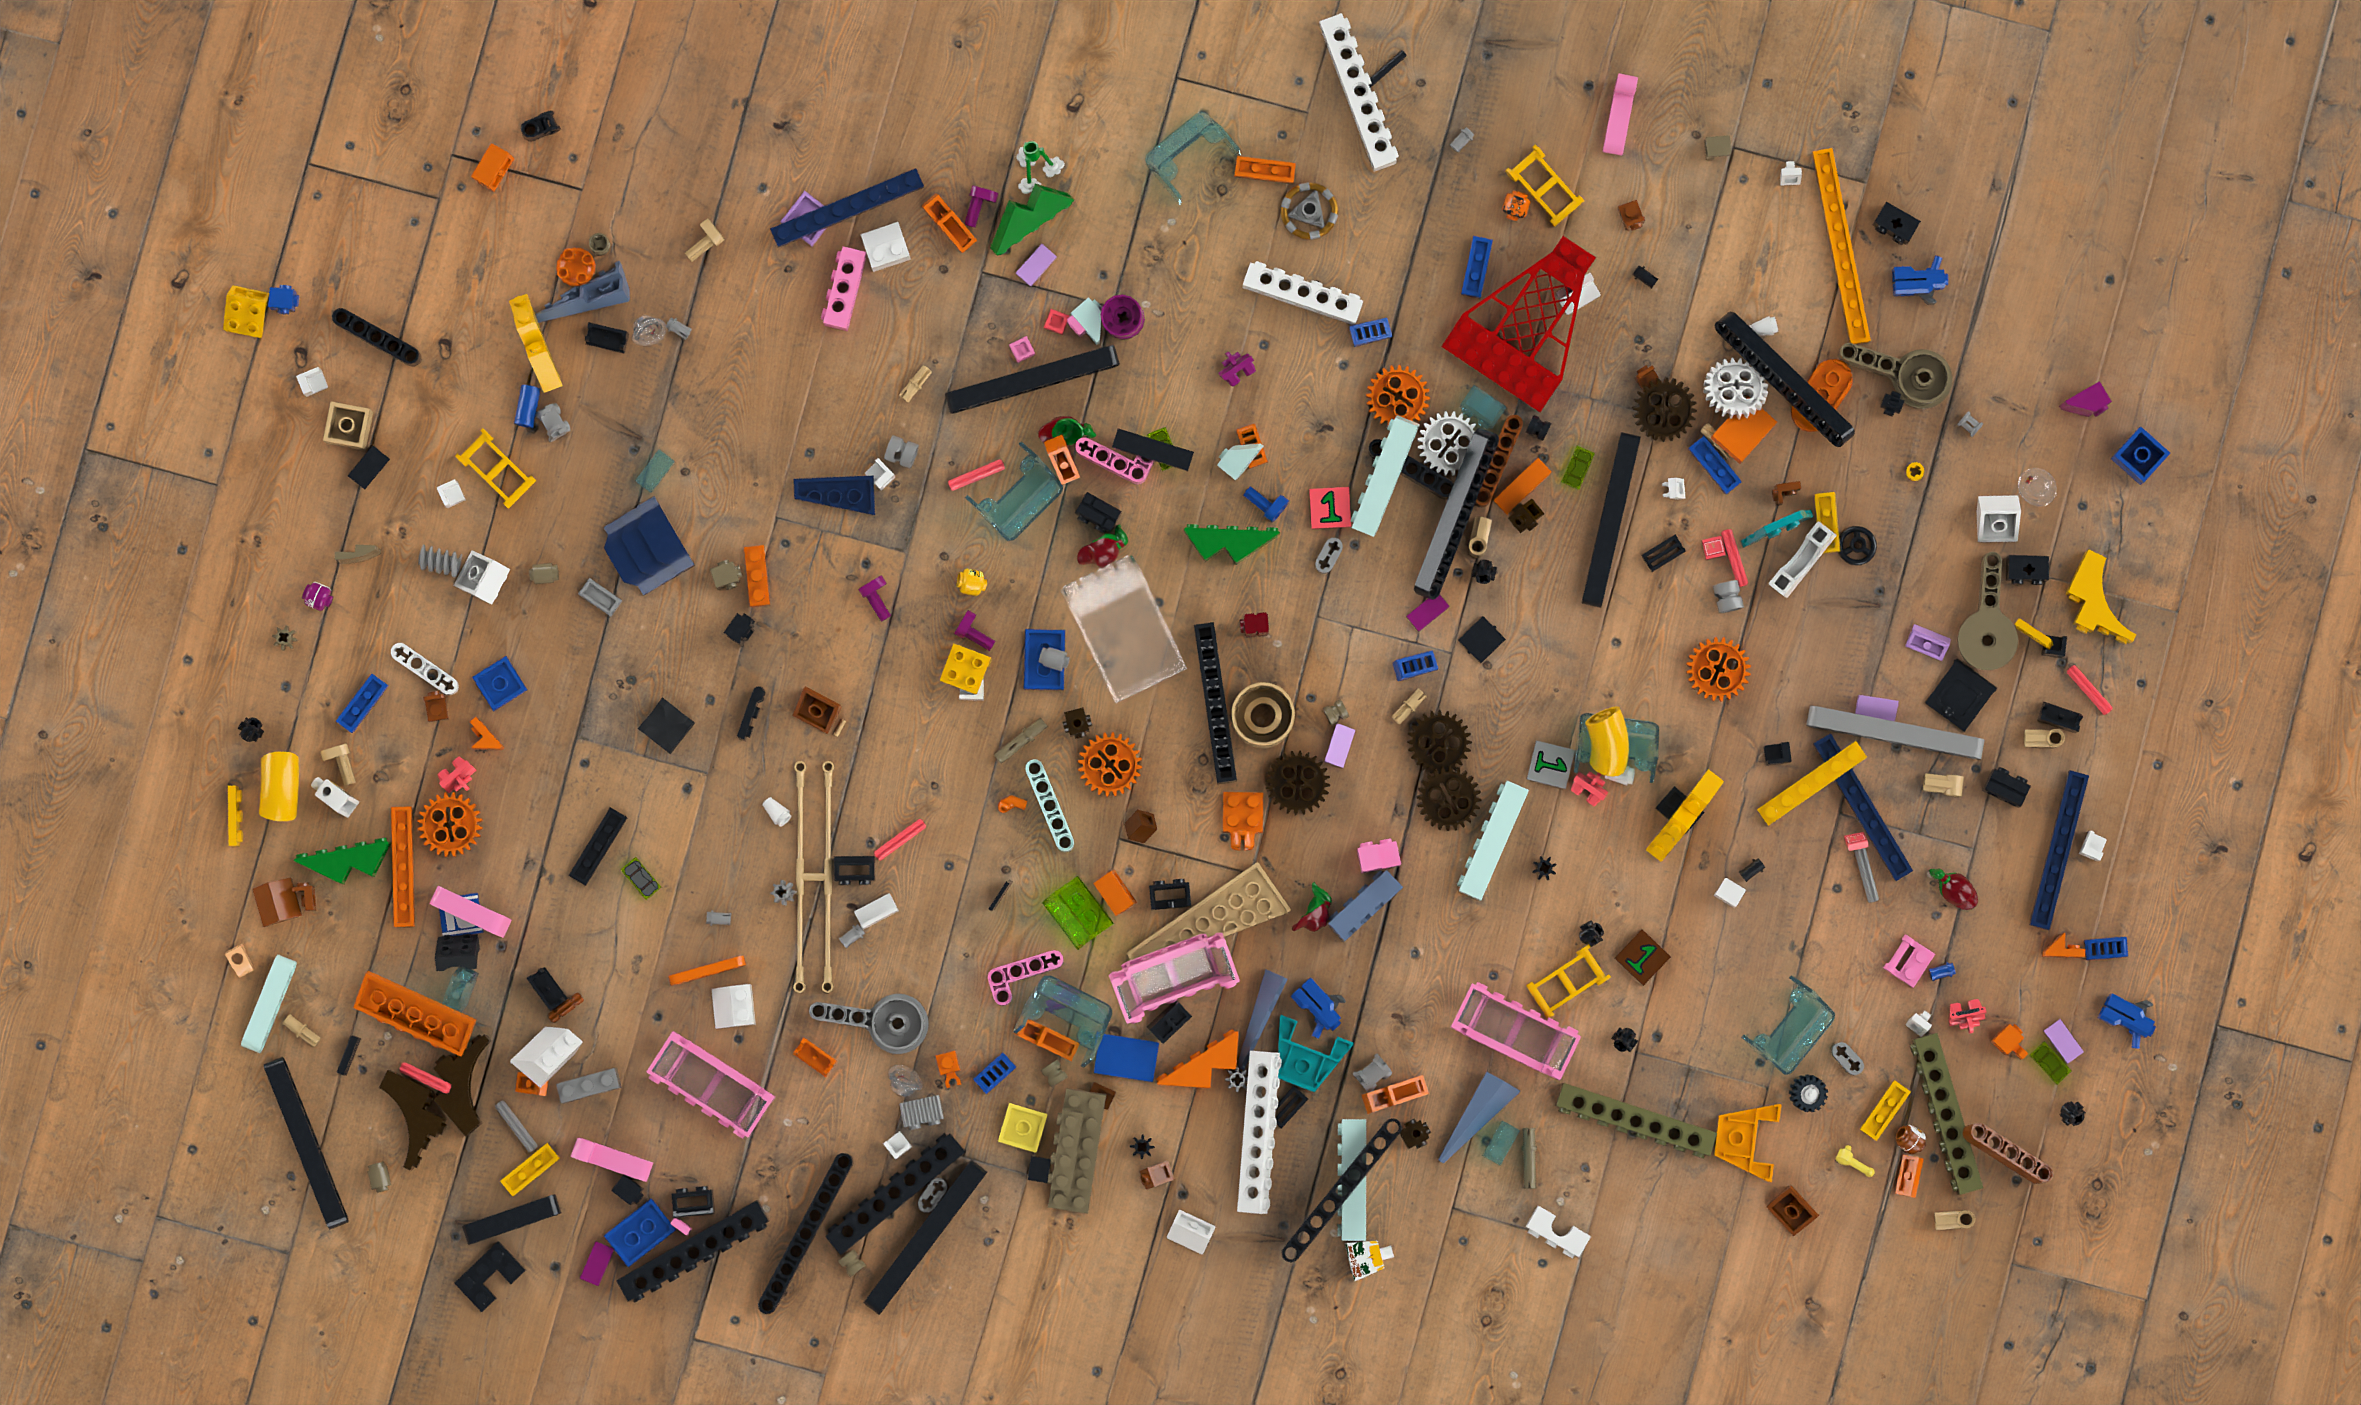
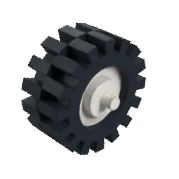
[1789,1074,1828,1112]

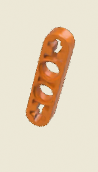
[668,955,746,986]

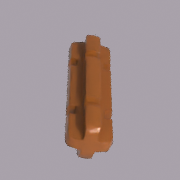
[547,993,584,1023]

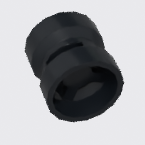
[1525,415,1552,441]

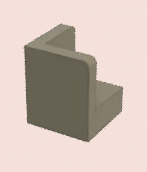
[1704,135,1731,160]

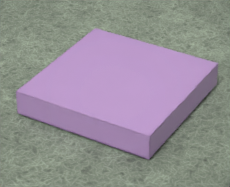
[780,191,826,246]

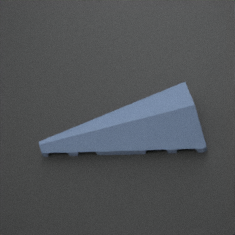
[535,261,630,323]
[1237,969,1287,1070]
[1438,1072,1520,1163]

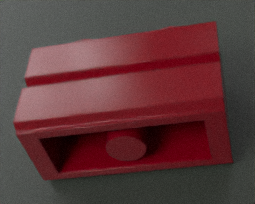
[1240,612,1269,638]

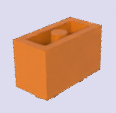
[1044,435,1080,485]

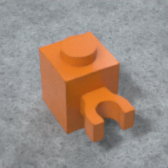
[1991,1024,2028,1060]
[936,1051,962,1088]

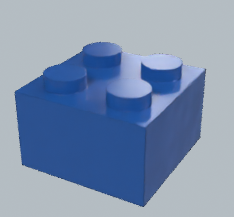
[2111,427,2170,485]

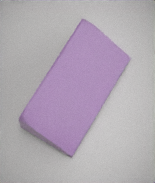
[1905,624,1951,661]
[1855,695,1899,721]
[1324,723,1355,768]

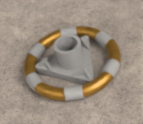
[1281,182,1338,240]

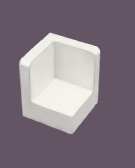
[296,367,328,397]
[865,458,895,490]
[436,479,466,508]
[959,680,984,701]
[2079,831,2106,861]
[1714,878,1746,908]
[883,1131,912,1159]

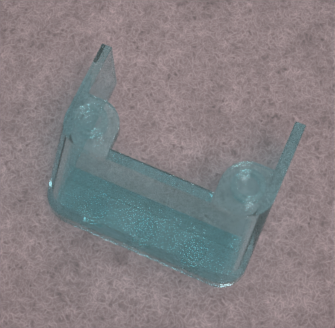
[1145,112,1241,204]
[965,442,1063,541]
[1574,713,1659,783]
[1741,975,1835,1075]
[1013,976,1112,1068]

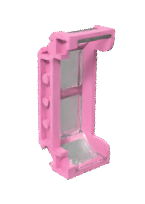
[1109,933,1240,1024]
[1450,982,1581,1080]
[647,1031,775,1139]

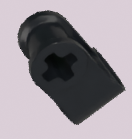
[521,110,561,141]

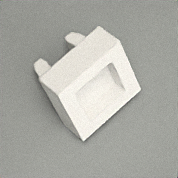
[1780,161,1802,186]
[1662,478,1685,500]
[1905,1011,1932,1037]

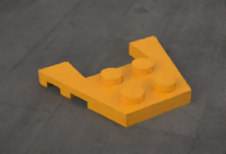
[1714,1104,1782,1182]

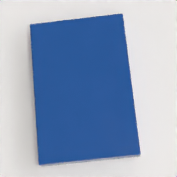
[1024,629,1065,690]
[1094,1033,1159,1082]
[604,1198,676,1268]

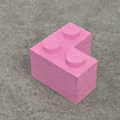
[1356,838,1401,874]

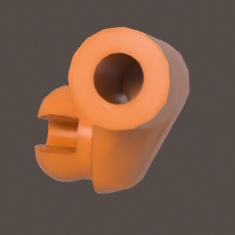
[998,795,1028,813]

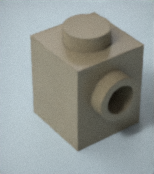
[710,560,742,590]

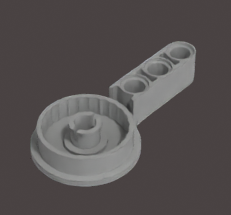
[809,994,929,1054]

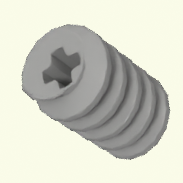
[418,545,462,577]

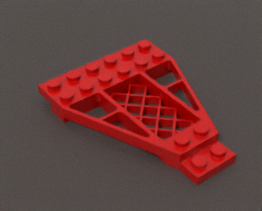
[1441,236,1596,413]

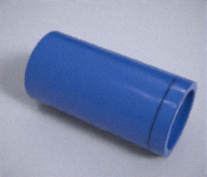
[514,385,541,428]

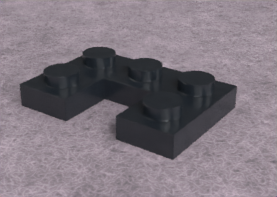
[454,1241,526,1312]

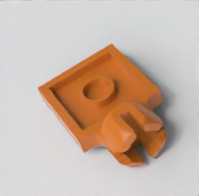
[1223,792,1263,851]

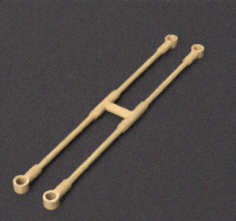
[793,761,835,993]

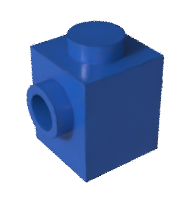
[268,285,299,314]

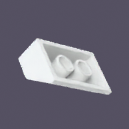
[510,1027,583,1088]

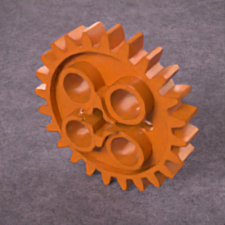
[1366,365,1430,427]
[1686,637,1751,702]
[1078,732,1142,797]
[417,792,483,857]

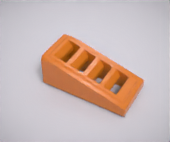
[1236,424,1268,469]

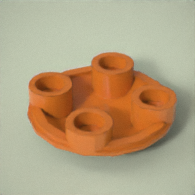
[556,248,596,286]

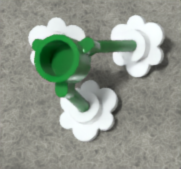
[1016,141,1064,194]

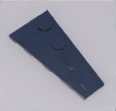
[794,475,875,515]

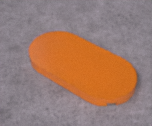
[1791,359,1853,432]

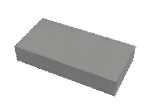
[578,578,622,617]

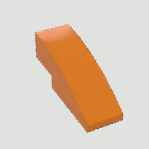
[921,194,977,253]
[1494,458,1552,515]
[1013,1016,1080,1061]
[1361,1075,1429,1114]

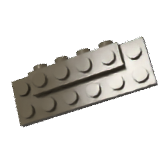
[1047,1088,1106,1214]

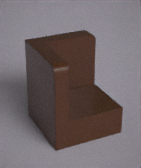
[1124,809,1157,843]
[1089,1082,1116,1110]

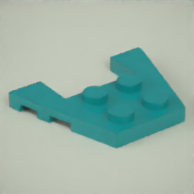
[1740,509,1814,548]
[1278,1015,1354,1092]

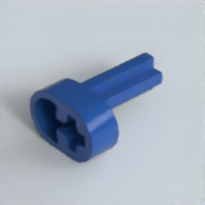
[1243,486,1289,522]

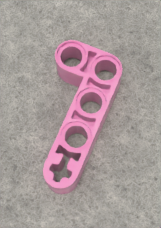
[1603,73,1638,156]
[1075,437,1155,484]
[429,886,512,938]
[988,950,1064,1006]
[571,1137,653,1182]

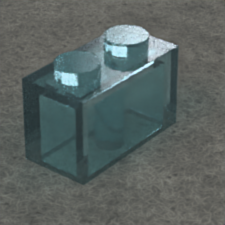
[1460,385,1507,429]
[442,967,479,1012]
[1482,1120,1520,1166]

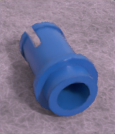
[1929,962,1956,981]

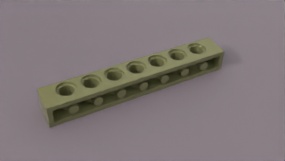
[1910,1033,1983,1195]
[1555,1083,1717,1158]

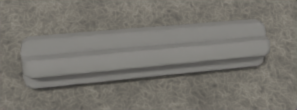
[1854,848,1879,903]
[495,1100,538,1152]

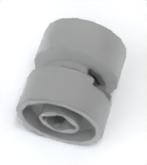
[884,435,919,469]
[1713,580,1744,613]

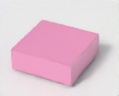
[1067,315,1086,337]
[1009,336,1036,363]
[670,1218,692,1236]

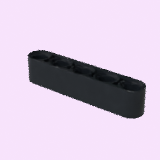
[332,308,422,367]
[1368,439,1454,499]
[462,1194,561,1245]

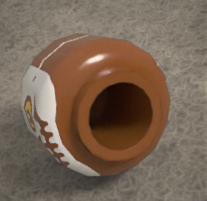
[1895,1124,1926,1154]

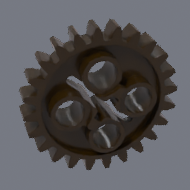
[1632,377,1697,442]
[1407,710,1472,774]
[1266,750,1330,816]
[1416,766,1482,831]

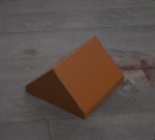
[792,686,842,734]
[252,878,302,927]
[1766,1186,1819,1236]

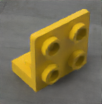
[223,286,269,338]
[940,643,992,694]

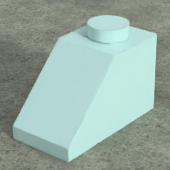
[1071,297,1102,345]
[1217,444,1263,480]

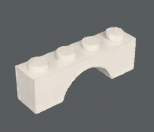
[1769,521,1837,598]

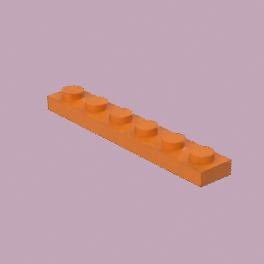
[391,806,415,927]

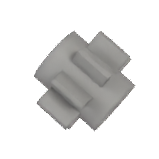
[770,880,797,906]
[1225,1066,1248,1092]

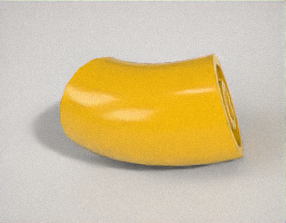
[1585,706,1629,777]
[259,751,299,821]

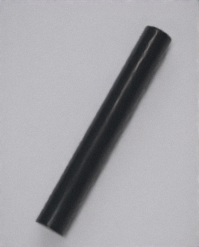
[1358,50,1407,95]

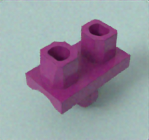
[1218,351,1256,387]

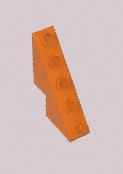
[1156,1029,1238,1088]

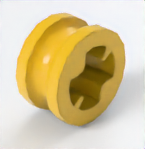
[1906,462,1924,481]

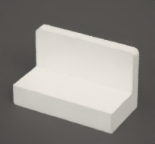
[1555,273,1601,315]
[854,893,899,930]
[1167,1209,1216,1254]

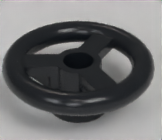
[1838,526,1877,565]

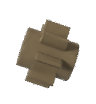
[272,626,298,651]

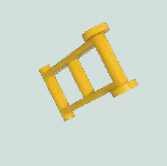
[1505,145,1584,227]
[455,428,537,509]
[1526,944,1611,1019]

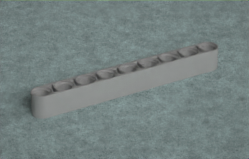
[1806,706,1985,760]

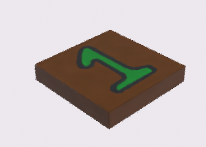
[1614,929,1671,986]

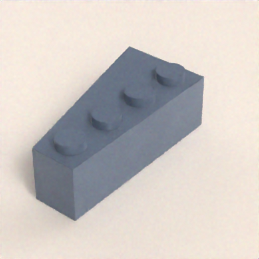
[1328,870,1403,942]

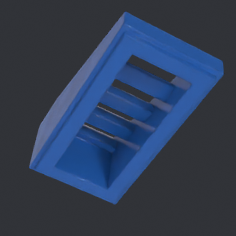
[1349,318,1393,347]
[1393,650,1438,681]
[2084,937,2128,960]
[973,1053,1016,1094]

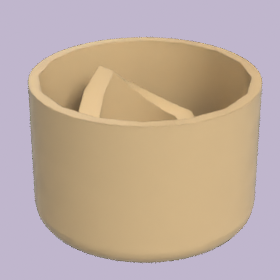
[1231,683,1295,748]

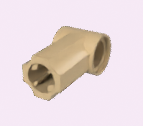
[1468,517,1492,558]
[2024,729,2065,748]
[1923,773,1964,797]
[1934,1210,1975,1230]

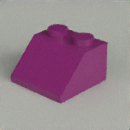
[2059,381,2112,417]

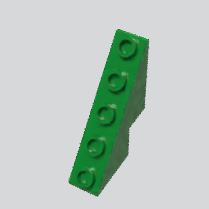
[990,183,1074,255]
[1184,524,1280,565]
[293,838,391,885]

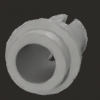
[1449,128,1474,153]
[665,317,692,340]
[706,910,731,926]
[839,924,865,948]

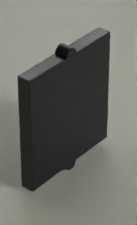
[1458,616,1506,663]
[989,880,1013,911]

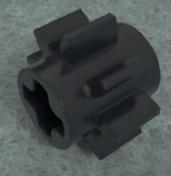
[1880,391,1904,416]
[1472,560,1497,584]
[238,717,264,742]
[1532,856,1557,881]
[1579,920,1604,947]
[1611,1027,1638,1052]
[2060,1101,2086,1126]
[1130,1134,1155,1159]

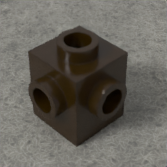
[1508,499,1544,533]
[1063,707,1092,739]
[1400,1119,1431,1149]

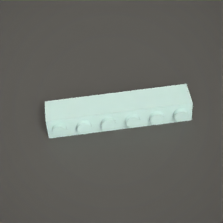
[1351,415,1420,537]
[1457,781,1529,901]
[1337,1119,1366,1241]

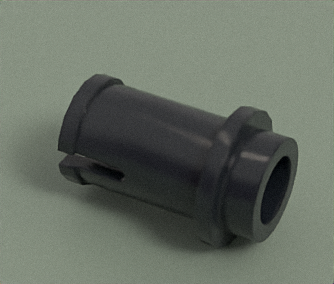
[1632,265,1659,289]
[1739,858,1765,882]

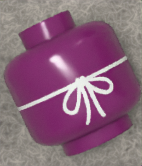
[302,582,333,611]

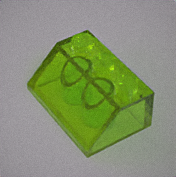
[1042,876,1114,950]

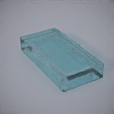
[635,450,675,493]

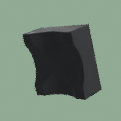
[638,697,695,754]
[435,933,480,972]

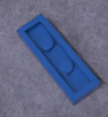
[1461,236,1493,299]
[1688,436,1742,495]
[336,674,389,734]

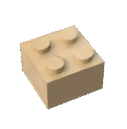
[323,402,373,451]

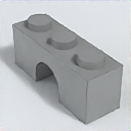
[556,1068,622,1104]

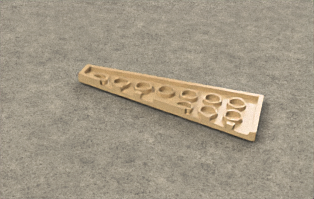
[1126,862,1291,960]

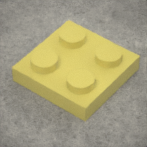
[998,1103,1048,1153]

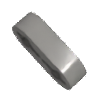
[1315,538,1343,574]
[1831,1042,1864,1075]
[918,1178,948,1212]

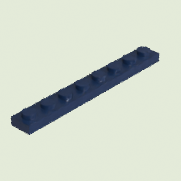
[770,168,924,248]
[1813,733,1913,881]
[2029,770,2089,930]

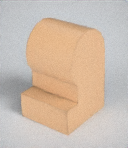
[225,943,254,978]

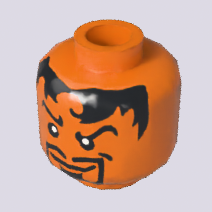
[1502,190,1531,221]

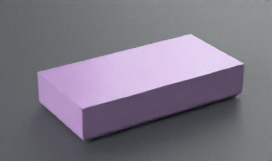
[1016,244,1057,287]
[2043,1019,2084,1064]

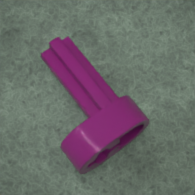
[964,186,999,228]
[858,575,891,622]
[954,610,996,651]

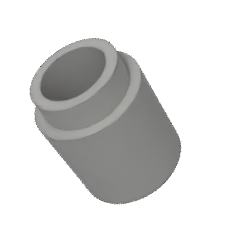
[1039,647,1070,671]

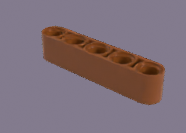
[1475,415,1523,508]
[1963,1123,2053,1184]

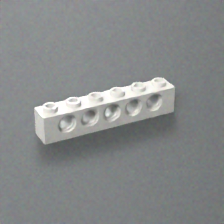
[1243,261,1363,325]

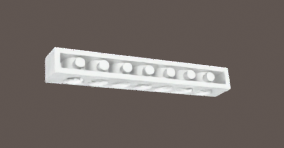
[1319,13,1399,172]
[1237,1051,1281,1214]

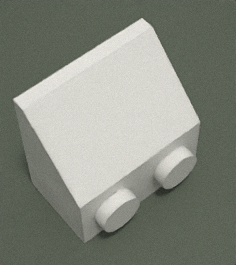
[861,222,911,272]
[1977,495,2021,542]
[453,551,510,605]
[712,984,756,1029]

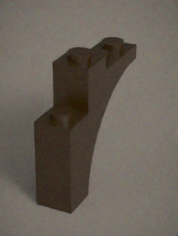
[433,1034,492,1136]
[379,1070,447,1170]

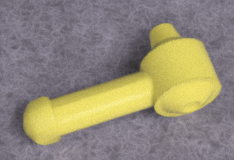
[1835,1145,1875,1177]

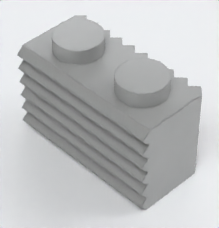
[899,1095,944,1130]

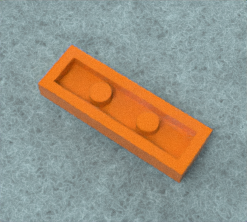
[1234,156,1296,184]
[744,545,770,607]

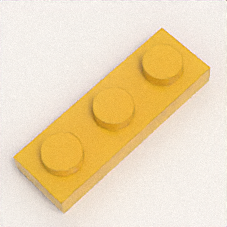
[1814,492,1840,554]
[228,785,243,847]
[1859,1080,1911,1141]
[500,1143,561,1197]

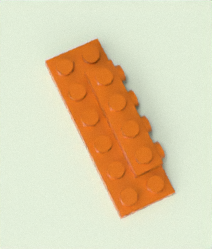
[353,971,477,1057]

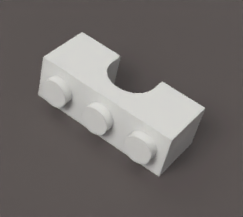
[1525,1206,1591,1259]

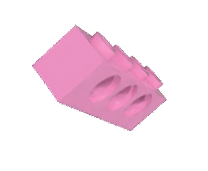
[821,246,867,331]

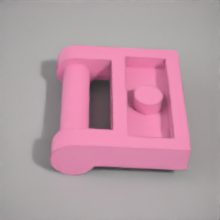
[1883,935,1935,988]

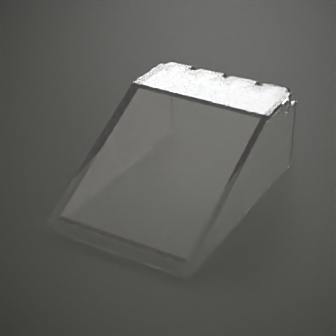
[1060,555,1187,703]

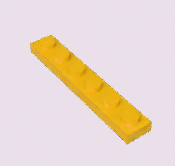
[1757,741,1867,826]

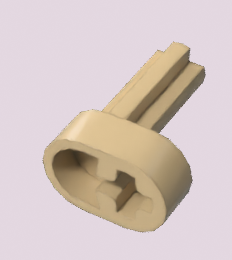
[685,218,725,262]
[320,743,356,786]

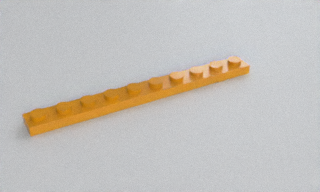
[1812,148,1871,345]

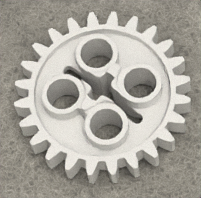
[1703,358,1768,420]
[1417,411,1476,476]

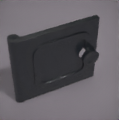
[1925,659,1997,732]

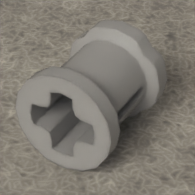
[1957,411,1983,437]

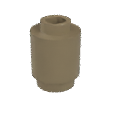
[529,563,559,584]
[367,1162,392,1193]

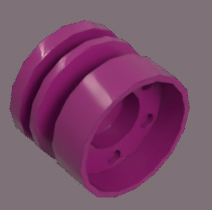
[1101,294,1145,340]

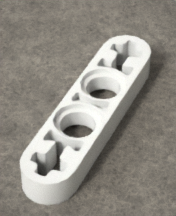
[391,643,459,695]

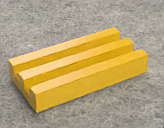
[2015,619,2053,650]

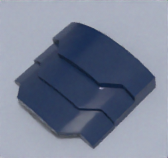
[604,496,695,596]

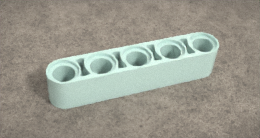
[1025,759,1074,852]
[241,955,297,1053]

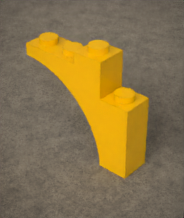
[509,294,563,393]
[2065,549,2136,644]
[1646,769,1724,862]

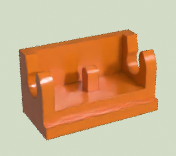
[471,143,515,192]
[1093,870,1137,916]
[794,1037,837,1077]

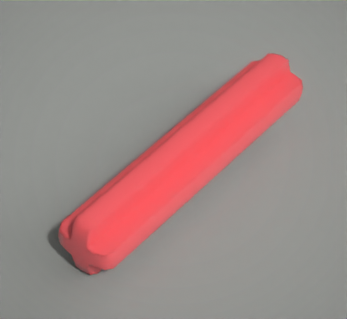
[948,459,1005,491]
[1721,529,1748,587]
[2066,665,2113,715]
[874,819,926,861]
[399,1062,451,1093]

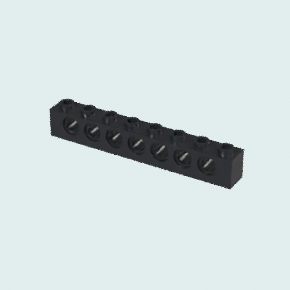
[1194,622,1237,785]
[825,1133,966,1255]
[616,1200,770,1303]

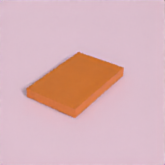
[1710,396,1777,464]

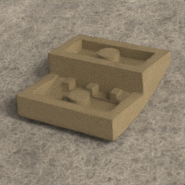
[335,544,381,564]

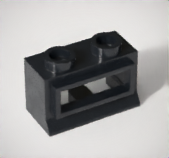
[723,613,755,647]
[834,856,875,885]
[1149,879,1191,910]
[671,1186,715,1218]

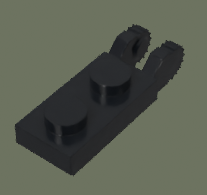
[737,686,766,742]

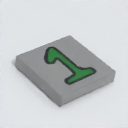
[1527,741,1575,789]

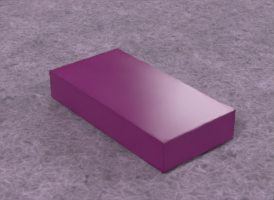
[1406,594,1450,632]
[580,1241,614,1286]

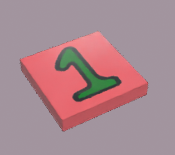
[1309,487,1351,529]

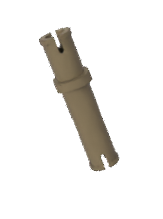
[994,718,1048,764]
[1522,1128,1537,1189]

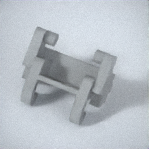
[536,403,571,443]
[1352,1054,1392,1092]

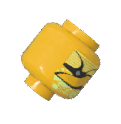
[956,568,987,596]

